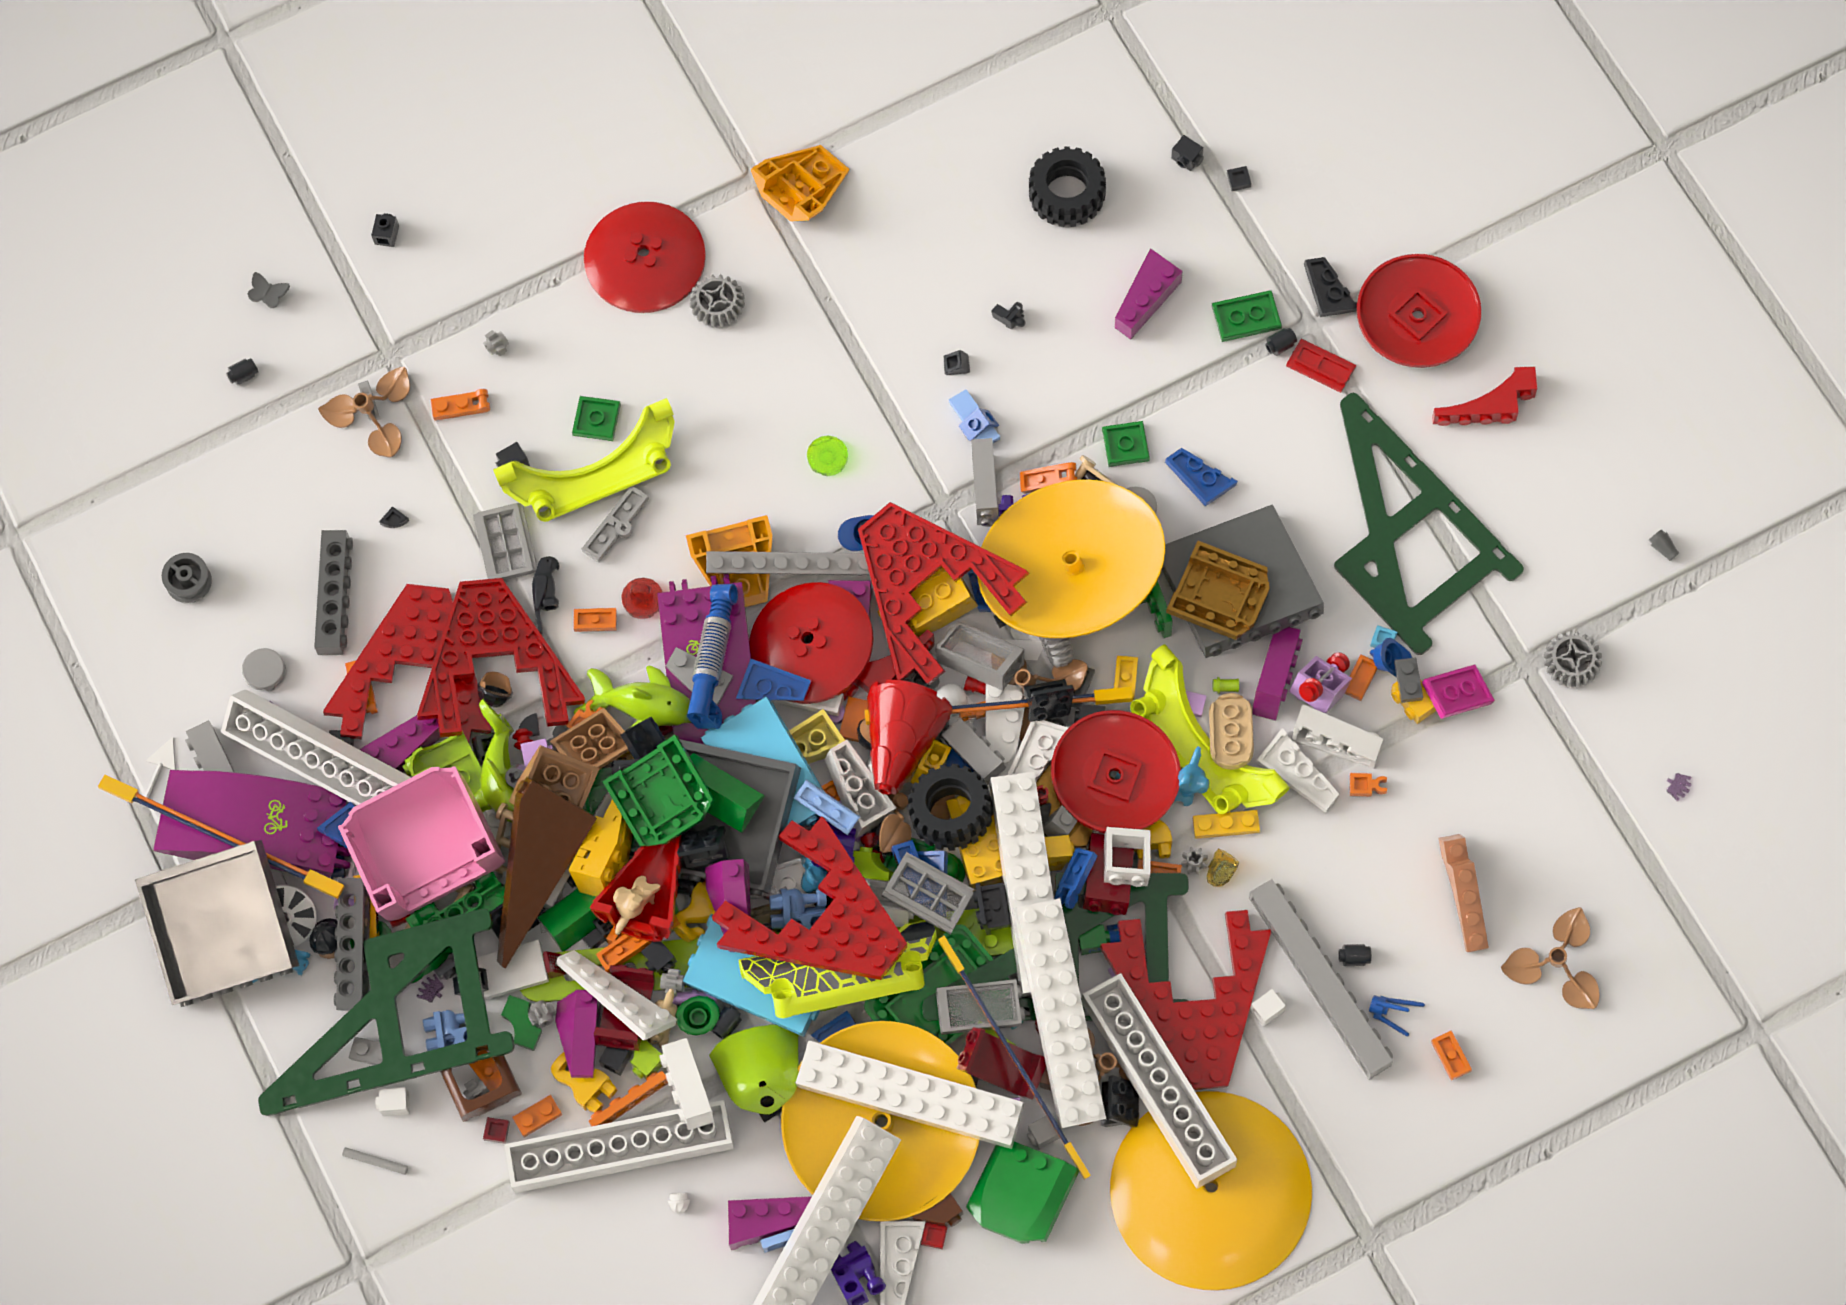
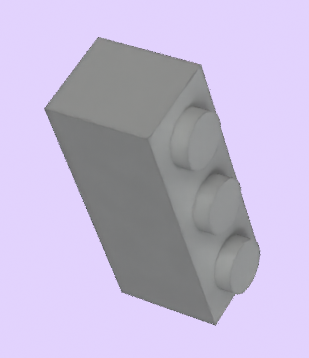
[942,718,1006,785]

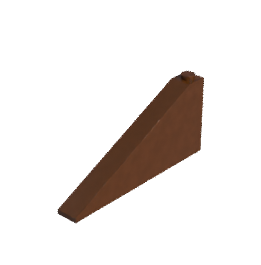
[497,777,597,969]

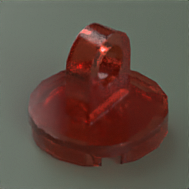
[621,577,663,619]

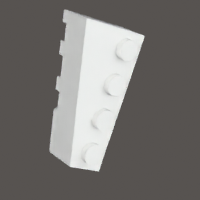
[1292,704,1383,768]
[825,740,896,838]
[659,1038,714,1130]

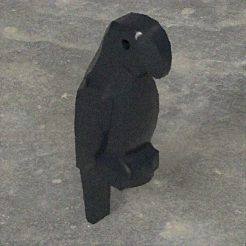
[532,556,560,634]

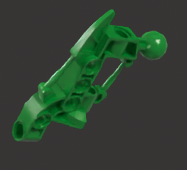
[401,871,505,984]

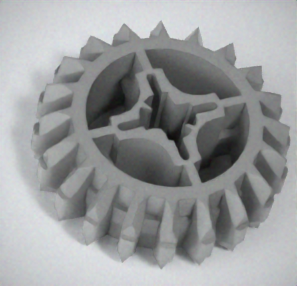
[690,274,745,328]
[1544,631,1602,688]
[1039,637,1074,668]

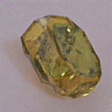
[1207,848,1239,887]

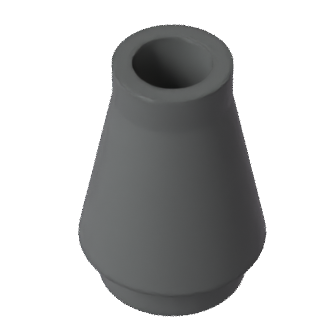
[1649,529,1679,561]

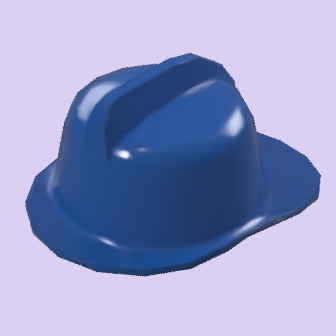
[838,515,874,551]
[1370,638,1413,677]

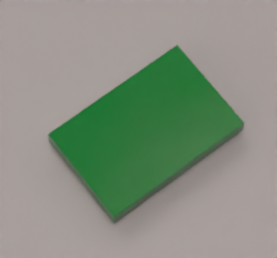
[1212,290,1282,342]

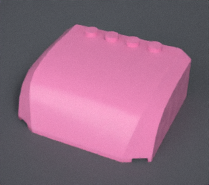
[338,767,506,922]

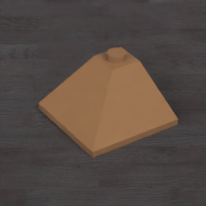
[550,708,629,770]
[509,745,599,809]

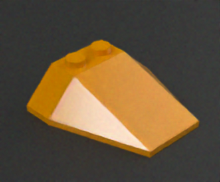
[751,145,849,221]
[686,515,772,607]

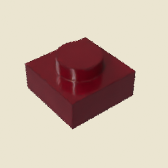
[483,1117,510,1144]

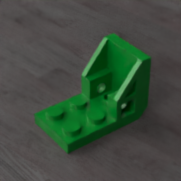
[1141,580,1173,639]

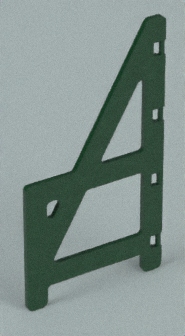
[1334,392,1524,655]
[922,872,1189,1021]
[258,908,515,1116]

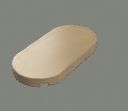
[1209,693,1254,770]

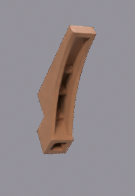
[1439,834,1489,952]

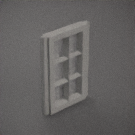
[473,503,537,580]
[881,852,974,934]

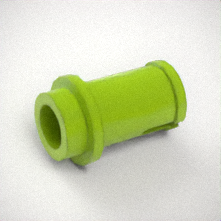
[1212,677,1239,694]

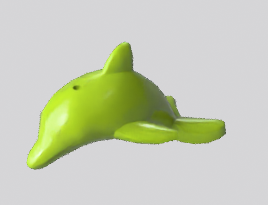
[573,665,692,728]
[474,699,515,823]

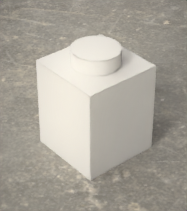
[1250,989,1286,1027]
[375,1087,409,1116]

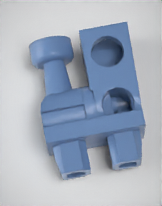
[769,888,827,930]
[423,1010,468,1051]

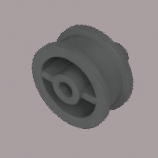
[161,553,212,603]

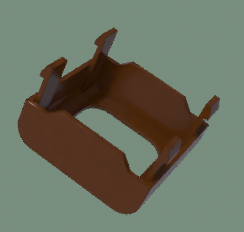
[440,1046,522,1122]

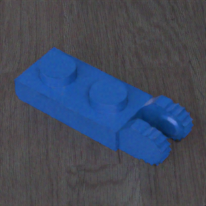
[1054,848,1098,909]

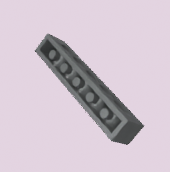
[314,530,353,655]
[334,878,370,1011]

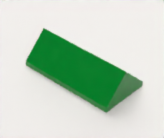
[689,753,765,833]
[538,888,604,952]

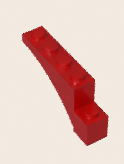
[1432,367,1537,426]
[843,629,935,701]

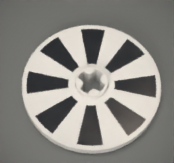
[276,885,316,947]

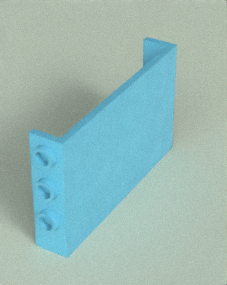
[701,697,824,827]
[683,914,820,1037]

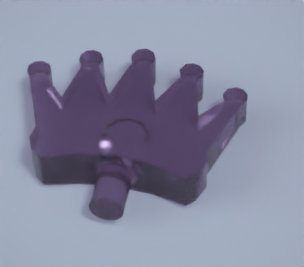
[1666,773,1692,801]
[416,974,444,1003]

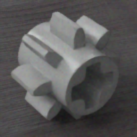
[483,330,509,356]
[1181,847,1208,875]
[660,968,685,996]
[528,1000,556,1028]
[463,1079,489,1100]

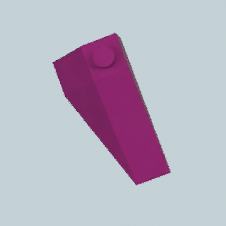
[705,859,751,952]
[555,990,601,1078]

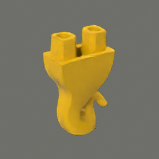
[1134,820,1172,860]
[673,880,715,942]
[551,1052,618,1113]

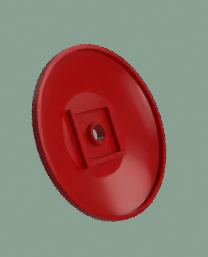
[584,202,706,313]
[1357,254,1481,368]
[749,582,874,704]
[1051,710,1181,833]

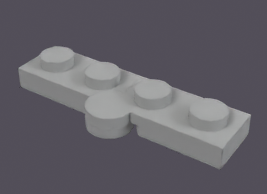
[581,486,649,562]

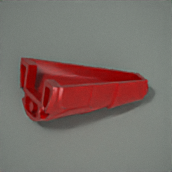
[867,680,953,795]
[590,835,682,942]

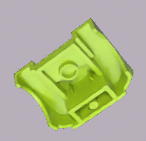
[403,731,491,812]

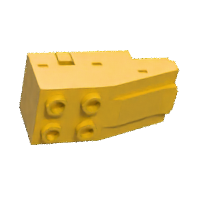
[877,567,978,637]
[946,796,1004,889]
[569,799,633,897]

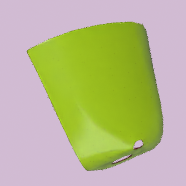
[709,1025,799,1114]

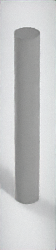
[342,1147,408,1175]

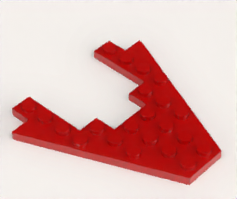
[858,502,1030,685]
[417,578,585,737]
[323,584,492,745]
[712,816,907,980]
[1100,910,1271,1090]

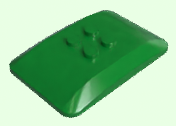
[864,924,1010,1046]

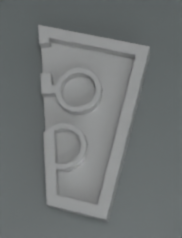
[666,647,733,706]

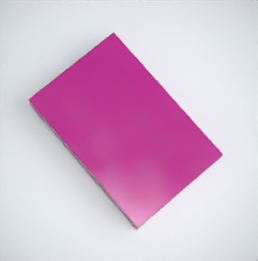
[1421,664,1495,719]

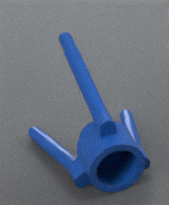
[1369,995,1425,1036]

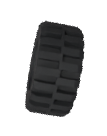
[1029,146,1106,227]
[908,764,993,851]

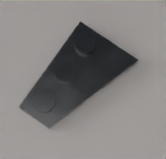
[1304,257,1357,317]

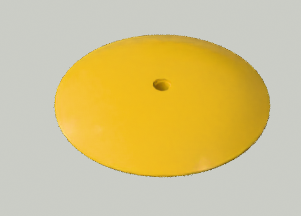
[977,480,1165,638]
[781,1021,979,1222]
[1110,1091,1312,1290]

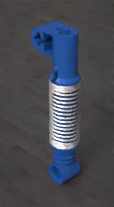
[687,584,738,729]

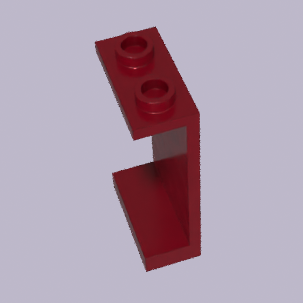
[1083,833,1134,915]
[594,965,655,1051]
[957,1027,1046,1100]

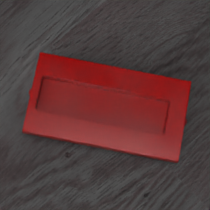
[1286,338,1356,393]

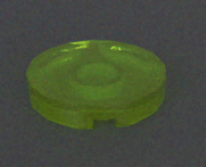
[807,435,848,476]

